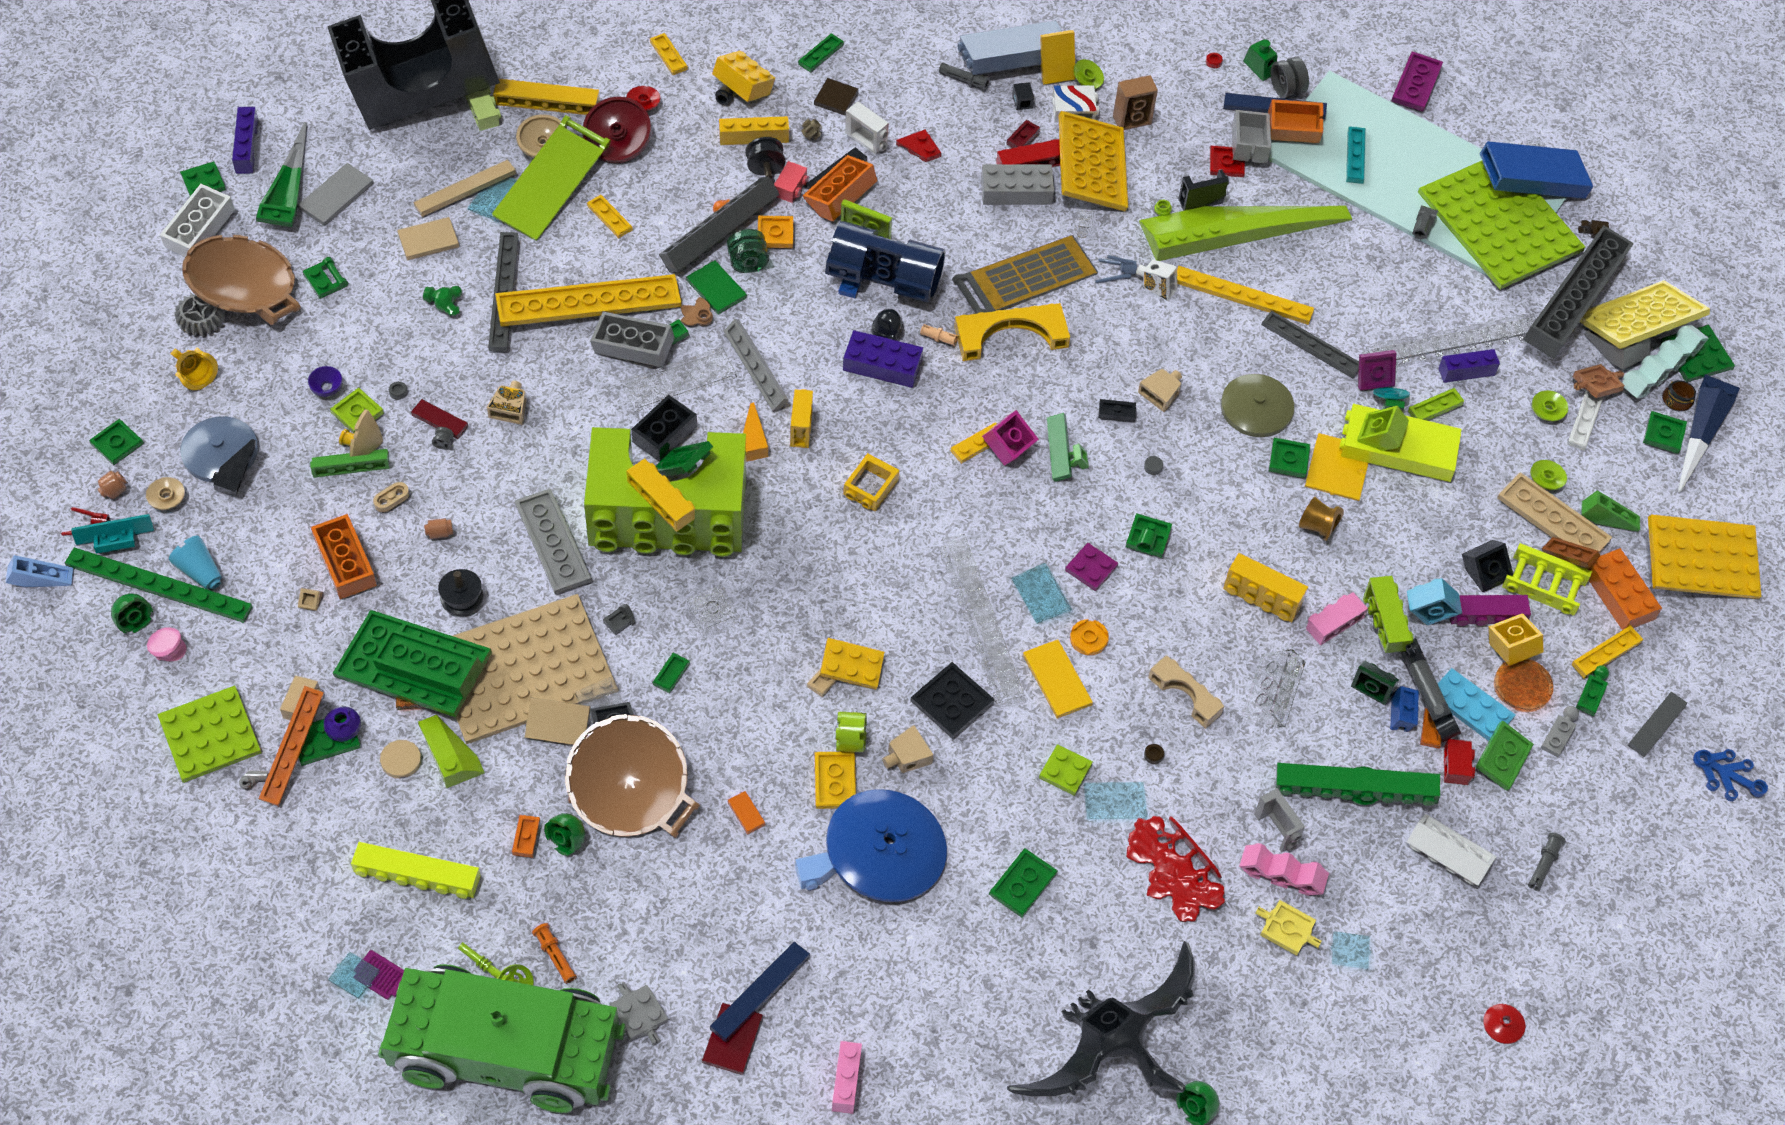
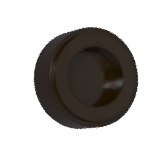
[1144,744,1164,764]

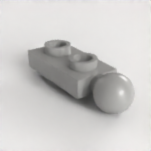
[1541,706,1579,758]

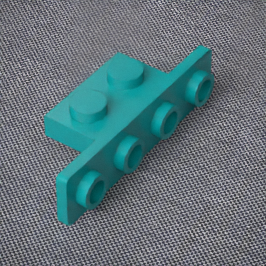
[71,514,154,554]

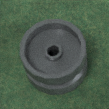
[1271,56,1309,98]

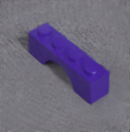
[232,107,259,174]

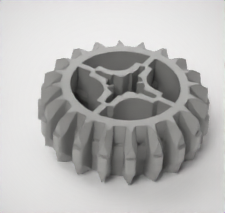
[174,292,226,337]

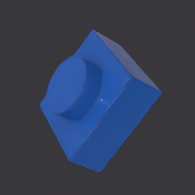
[838,279,861,298]

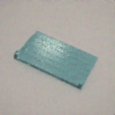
[467,177,517,222]
[1011,563,1072,624]
[1084,782,1148,819]

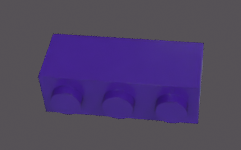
[1438,349,1500,383]

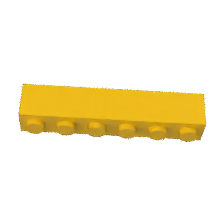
[493,79,600,115]

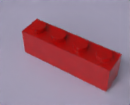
[996,139,1061,167]

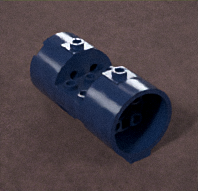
[825,221,946,303]

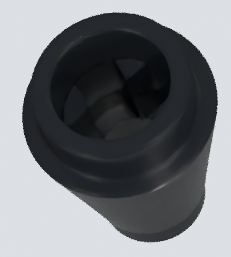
[715,84,733,105]

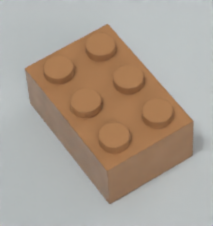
[1113,75,1158,130]

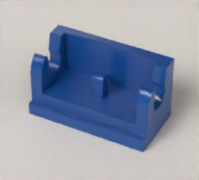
[1390,686,1419,732]

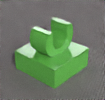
[1070,444,1089,469]

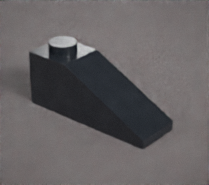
[211,439,256,497]

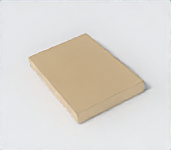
[397,217,459,260]
[525,697,591,745]

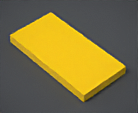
[1023,639,1093,719]

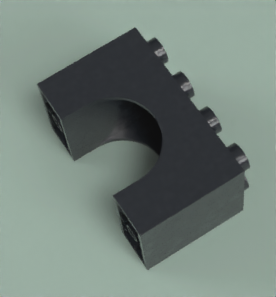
[327,0,500,130]

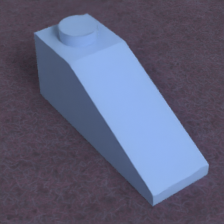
[6,555,73,587]
[795,852,837,890]

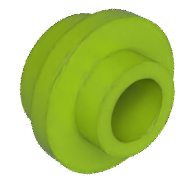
[1154,199,1172,216]

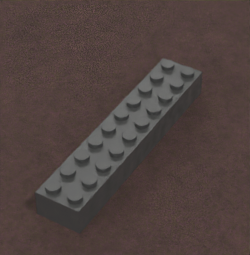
[1523,225,1634,359]

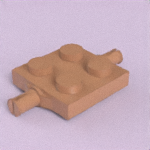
[1572,364,1625,398]

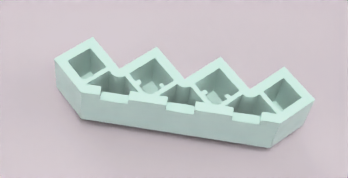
[1622,325,1709,398]

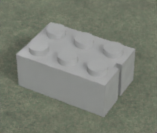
[1232,110,1271,163]

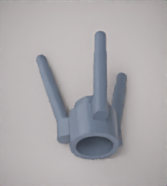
[1095,255,1137,283]

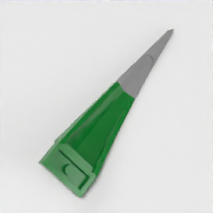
[256,122,307,227]

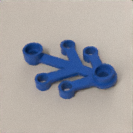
[1693,749,1768,802]

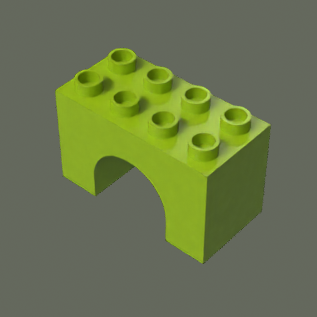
[584,427,746,557]

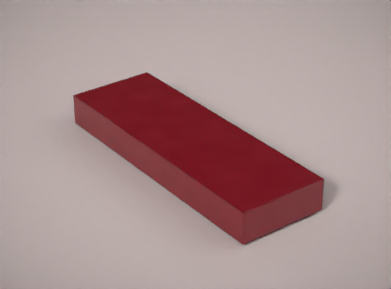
[411,399,468,439]

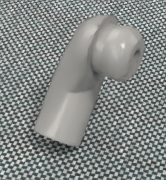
[239,771,269,789]

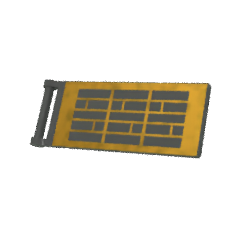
[952,235,1098,314]

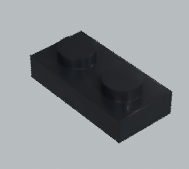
[1098,399,1136,422]

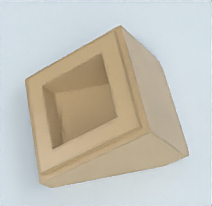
[298,588,323,611]

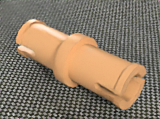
[920,324,958,346]

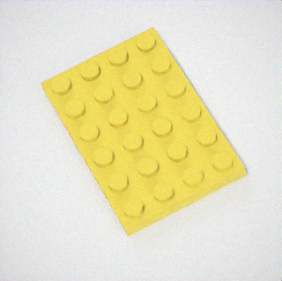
[1580,281,1710,349]

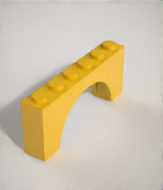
[954,303,1070,361]

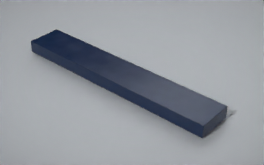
[1223,93,1327,119]
[710,941,810,1042]

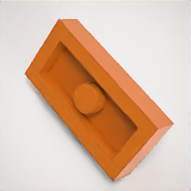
[512,815,540,858]

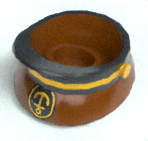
[1662,380,1696,411]

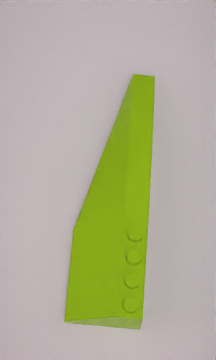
[1139,205,1352,261]

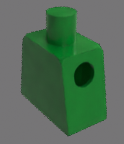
[1243,39,1278,81]

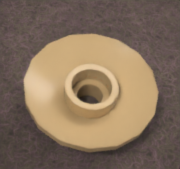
[146,477,185,510]

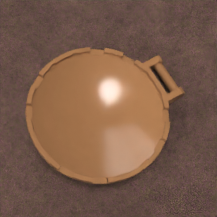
[182,235,301,325]
[565,714,701,838]

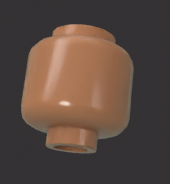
[97,471,128,499]

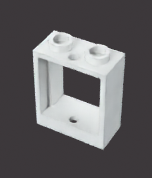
[845,101,889,155]

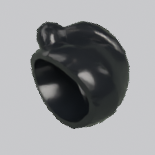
[871,309,903,341]

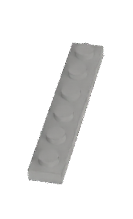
[724,319,788,412]

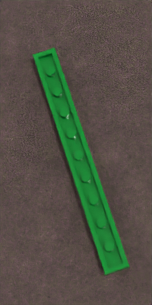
[65,547,252,623]

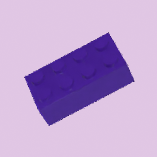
[843,330,924,388]

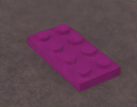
[1391,51,1443,112]

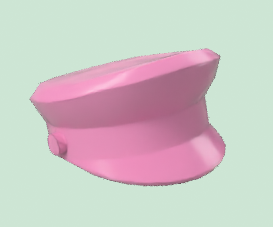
[147,627,187,661]

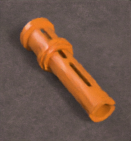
[532,923,577,984]

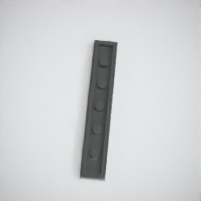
[1261,311,1359,379]

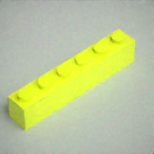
[351,842,481,899]

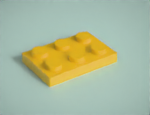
[819,638,884,690]

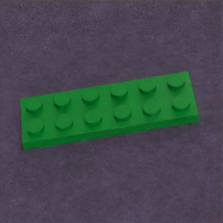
[655,441,713,477]

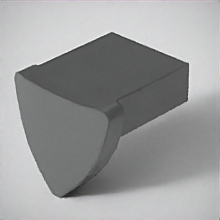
[603,604,635,636]

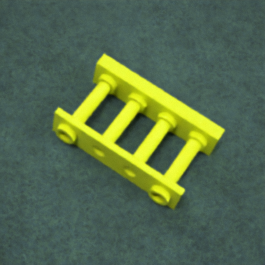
[1502,543,1592,616]

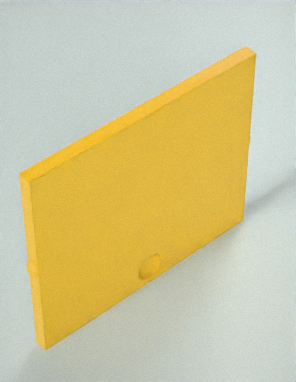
[1304,433,1368,501]

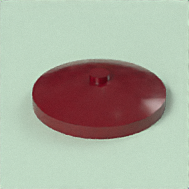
[583,96,652,163]

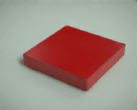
[1210,145,1245,178]

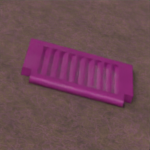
[353,949,404,1000]

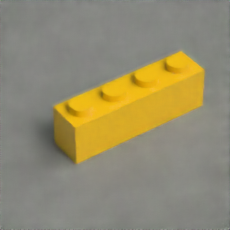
[719,116,789,145]
[626,458,695,532]

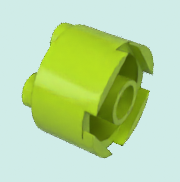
[835,711,867,753]

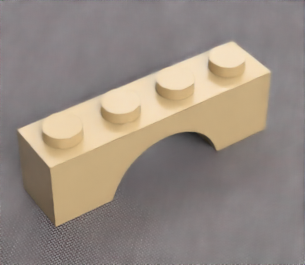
[1148,655,1224,729]

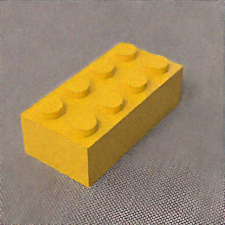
[1223,553,1308,623]

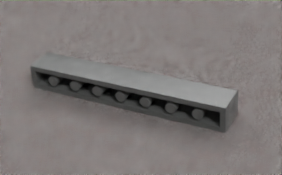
[659,176,779,273]

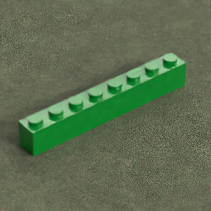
[1275,763,1440,806]

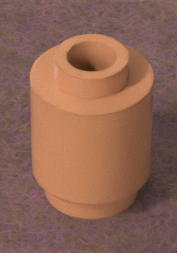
[424,518,453,539]

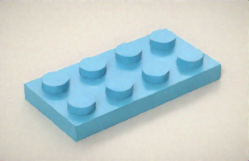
[1438,668,1515,741]

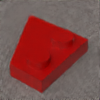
[896,129,941,162]

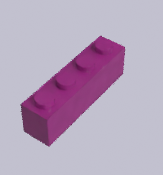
[1450,595,1531,626]

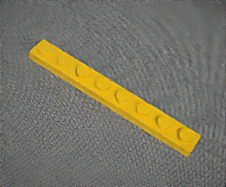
[1177,265,1314,325]

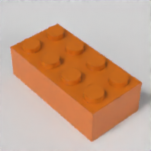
[311,514,377,599]
[1585,548,1662,630]

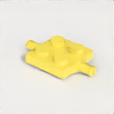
[1255,900,1322,956]

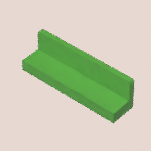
[310,449,390,478]

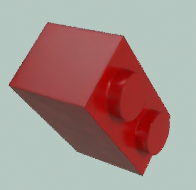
[1444,739,1475,785]

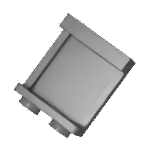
[1254,788,1305,853]

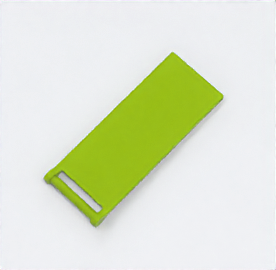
[492,115,611,241]

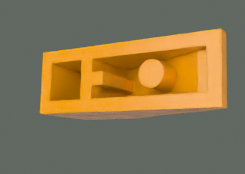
[743,402,768,462]

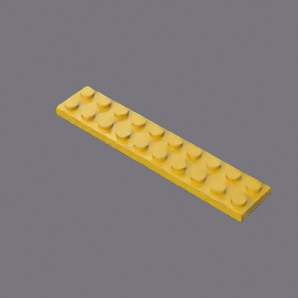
[495,274,681,327]

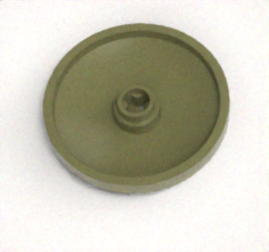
[1221,374,1294,437]

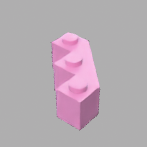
[1239,843,1329,896]

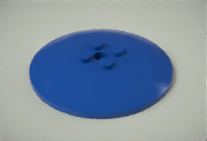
[826,789,947,902]

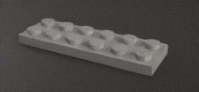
[514,488,591,595]

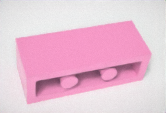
[1306,592,1368,645]
[832,1041,862,1114]

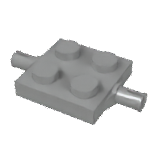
[610,982,668,1046]

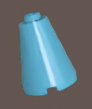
[169,535,222,590]

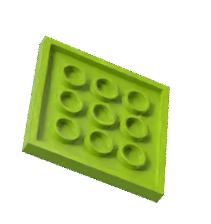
[157,685,261,783]

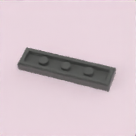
[1627,692,1687,757]

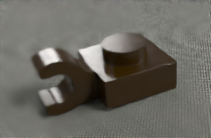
[1578,220,1609,238]

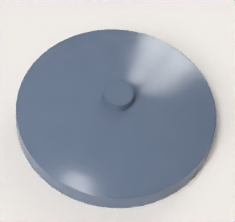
[180,416,258,482]

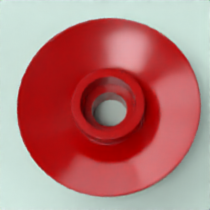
[626,86,661,111]
[1483,1004,1526,1044]

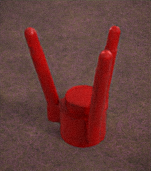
[61,507,110,536]

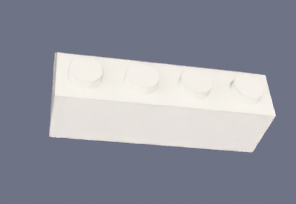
[1407,814,1497,885]

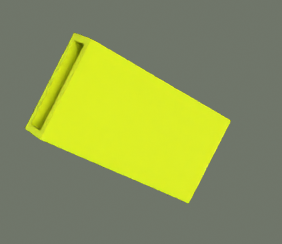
[1339,404,1462,482]

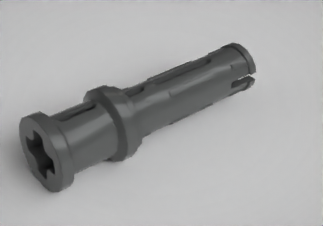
[939,62,990,91]
[1528,832,1566,891]

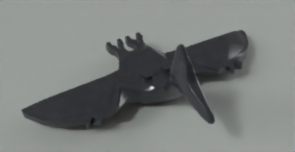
[1007,941,1195,1097]

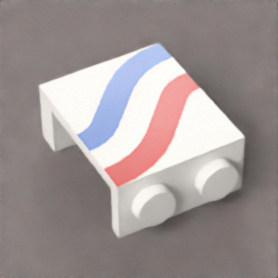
[1052,86,1099,122]

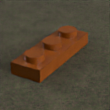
[1542,537,1600,568]

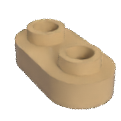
[373,482,409,512]

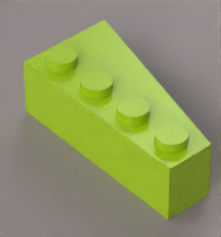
[1363,575,1413,653]

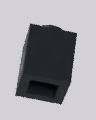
[1012,82,1034,110]

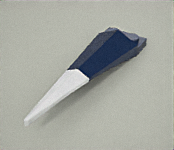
[1678,374,1740,492]

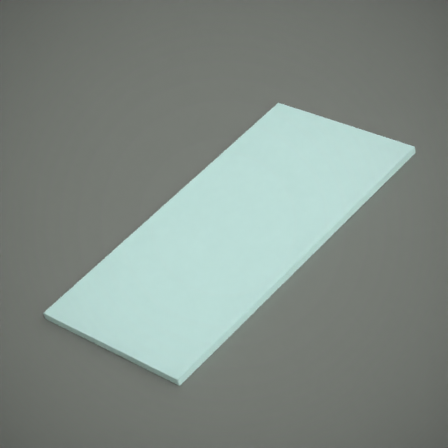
[1268,70,1567,277]

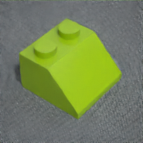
[1357,406,1409,451]

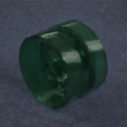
[727,229,769,273]

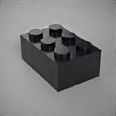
[631,394,697,462]

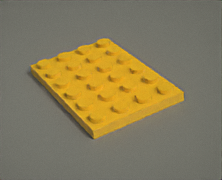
[1058,111,1128,211]
[1648,514,1761,599]

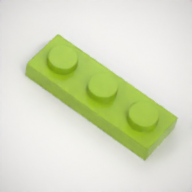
[1408,388,1464,421]

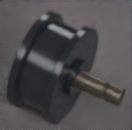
[745,137,785,179]
[438,569,484,615]

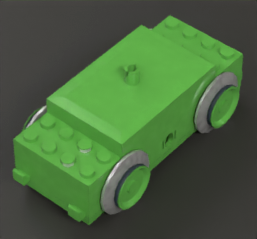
[378,964,626,1113]

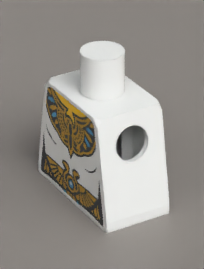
[1136,260,1177,301]

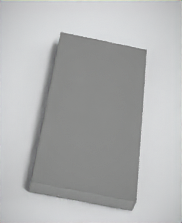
[298,163,374,226]

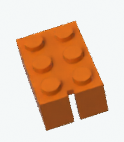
[1268,99,1323,143]

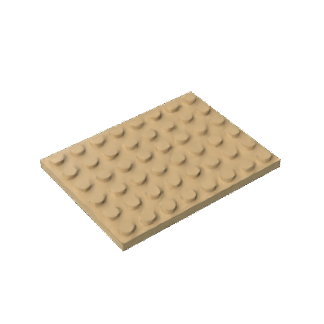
[453,594,618,744]

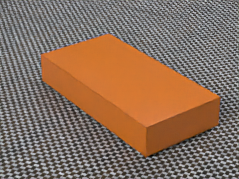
[1420,708,1442,749]
[728,791,765,835]

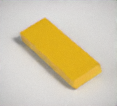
[650,33,688,75]
[587,194,633,239]

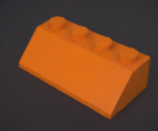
[803,155,878,221]

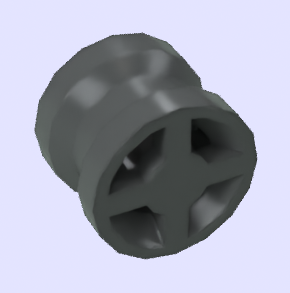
[432,427,454,450]

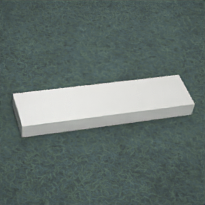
[1567,390,1604,451]

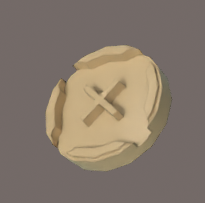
[380,740,421,779]

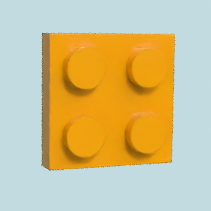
[758,215,793,248]

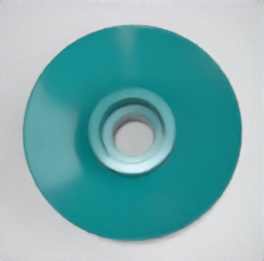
[1373,387,1410,401]

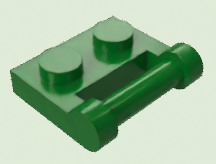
[302,257,348,299]

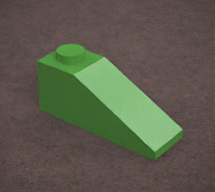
[1582,490,1640,532]

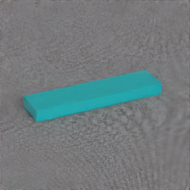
[1346,126,1366,184]

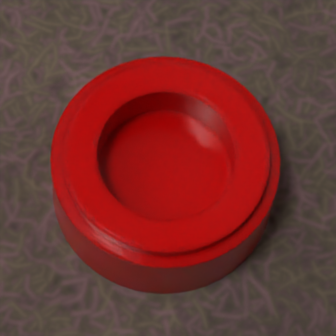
[1205,52,1223,69]

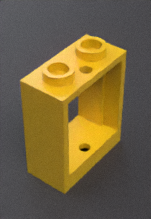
[790,389,813,448]
[843,453,900,511]

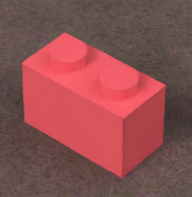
[774,161,809,203]

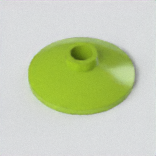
[1073,59,1104,89]
[1532,390,1568,421]
[1530,460,1567,490]

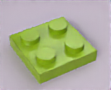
[330,388,384,433]
[1039,744,1093,796]

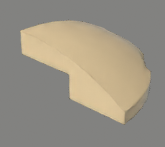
[350,410,383,457]

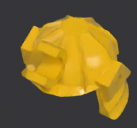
[170,347,218,390]

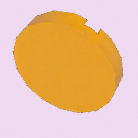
[1070,619,1109,655]

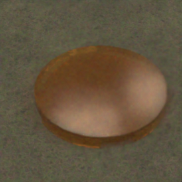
[1494,659,1554,712]

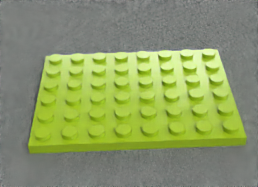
[1418,160,1585,289]

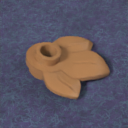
[681,297,713,326]

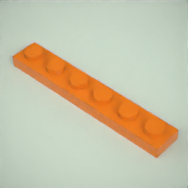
[258,686,324,807]

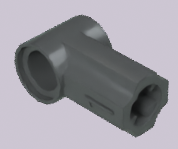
[1412,205,1438,240]

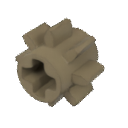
[801,118,822,140]

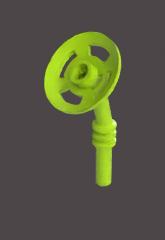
[458,942,534,985]

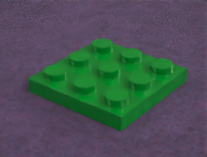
[1660,325,1735,382]

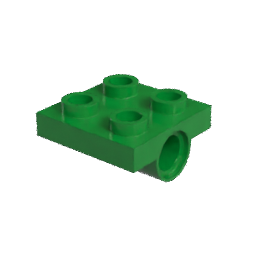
[1125,513,1172,558]

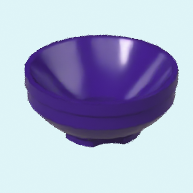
[308,366,343,397]
[324,706,361,742]

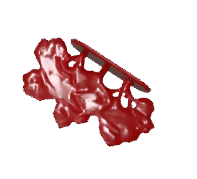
[1126,816,1225,922]

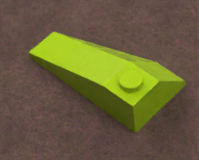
[418,714,485,789]

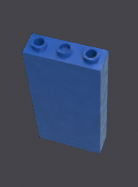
[1480,141,1593,199]

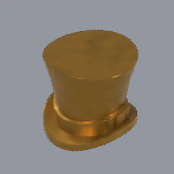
[1299,496,1344,541]

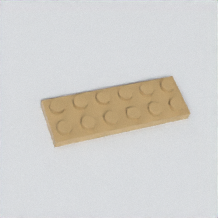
[1497,472,1612,553]

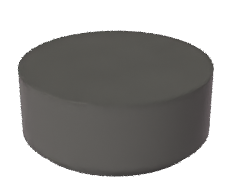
[388,381,408,400]
[1144,456,1163,475]

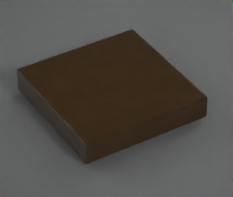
[814,78,859,116]

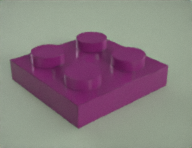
[1358,350,1397,390]
[1065,543,1118,592]

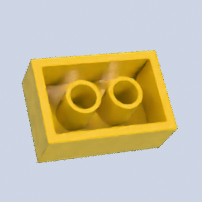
[712,50,776,102]

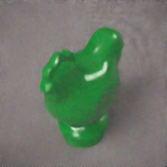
[423,286,462,316]

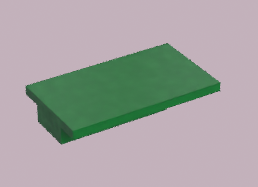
[333,610,492,717]

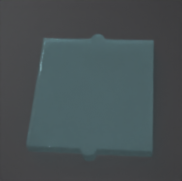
[1330,931,1371,969]
[328,951,380,999]

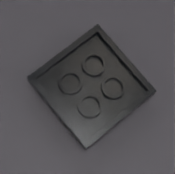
[910,662,994,739]

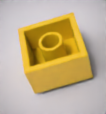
[1488,613,1544,666]

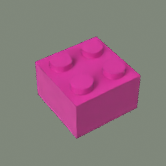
[982,410,1039,466]

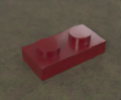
[1006,119,1040,148]

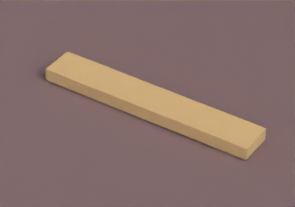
[413,160,516,217]

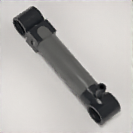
[1401,638,1461,742]

